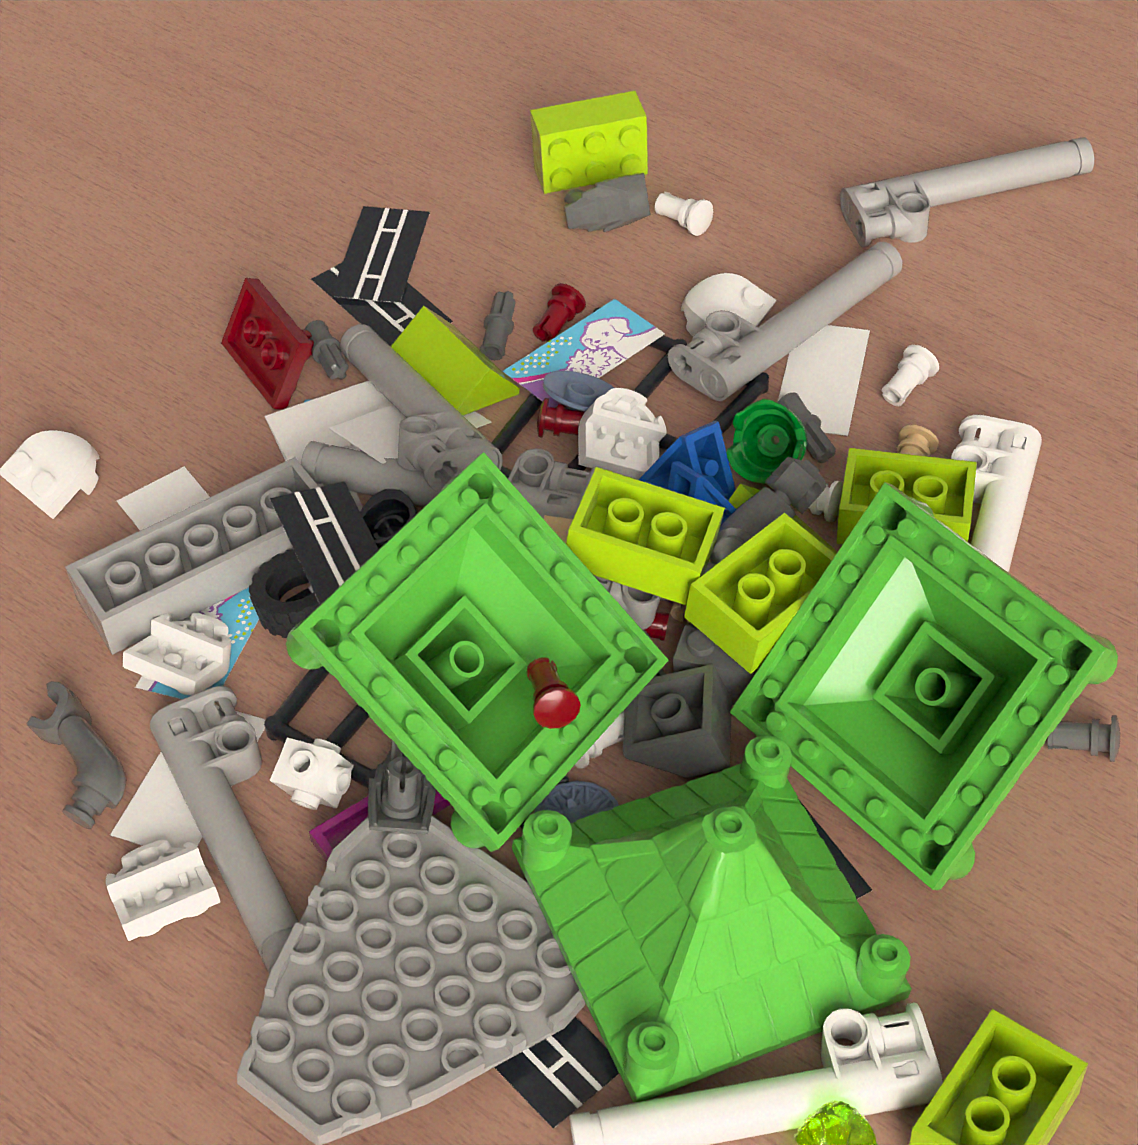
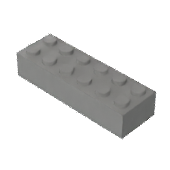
[65,457,318,655]

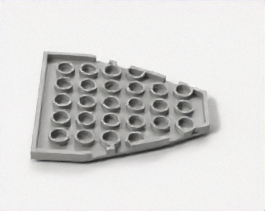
[237,816,586,1145]

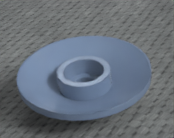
[543,371,615,412]

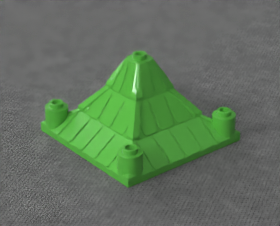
[286,452,669,852]
[730,482,1118,890]
[512,735,912,1103]

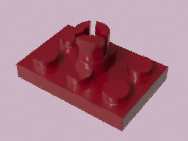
[221,278,314,409]

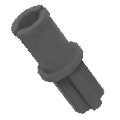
[480,291,516,360]
[304,320,349,380]
[778,392,836,463]

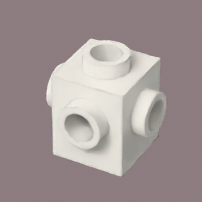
[270,738,354,810]

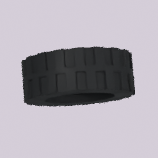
[249,549,320,638]

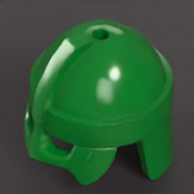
[727,399,807,483]

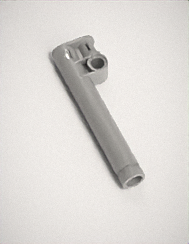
[840,137,1094,247]
[668,241,902,401]
[340,324,503,491]
[301,441,596,519]
[150,686,299,974]

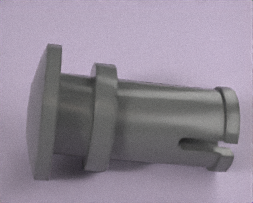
[1048,715,1120,762]

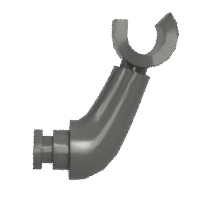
[710,457,827,565]
[26,681,127,829]

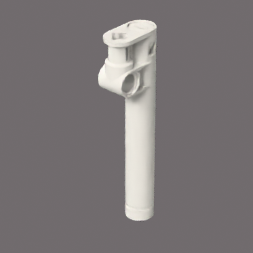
[951,415,1042,572]
[569,1002,943,1145]

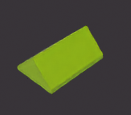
[391,306,520,415]

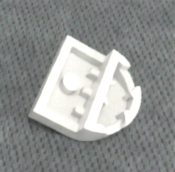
[681,273,777,337]
[578,388,667,480]
[0,430,100,519]
[123,613,231,696]
[106,840,221,941]

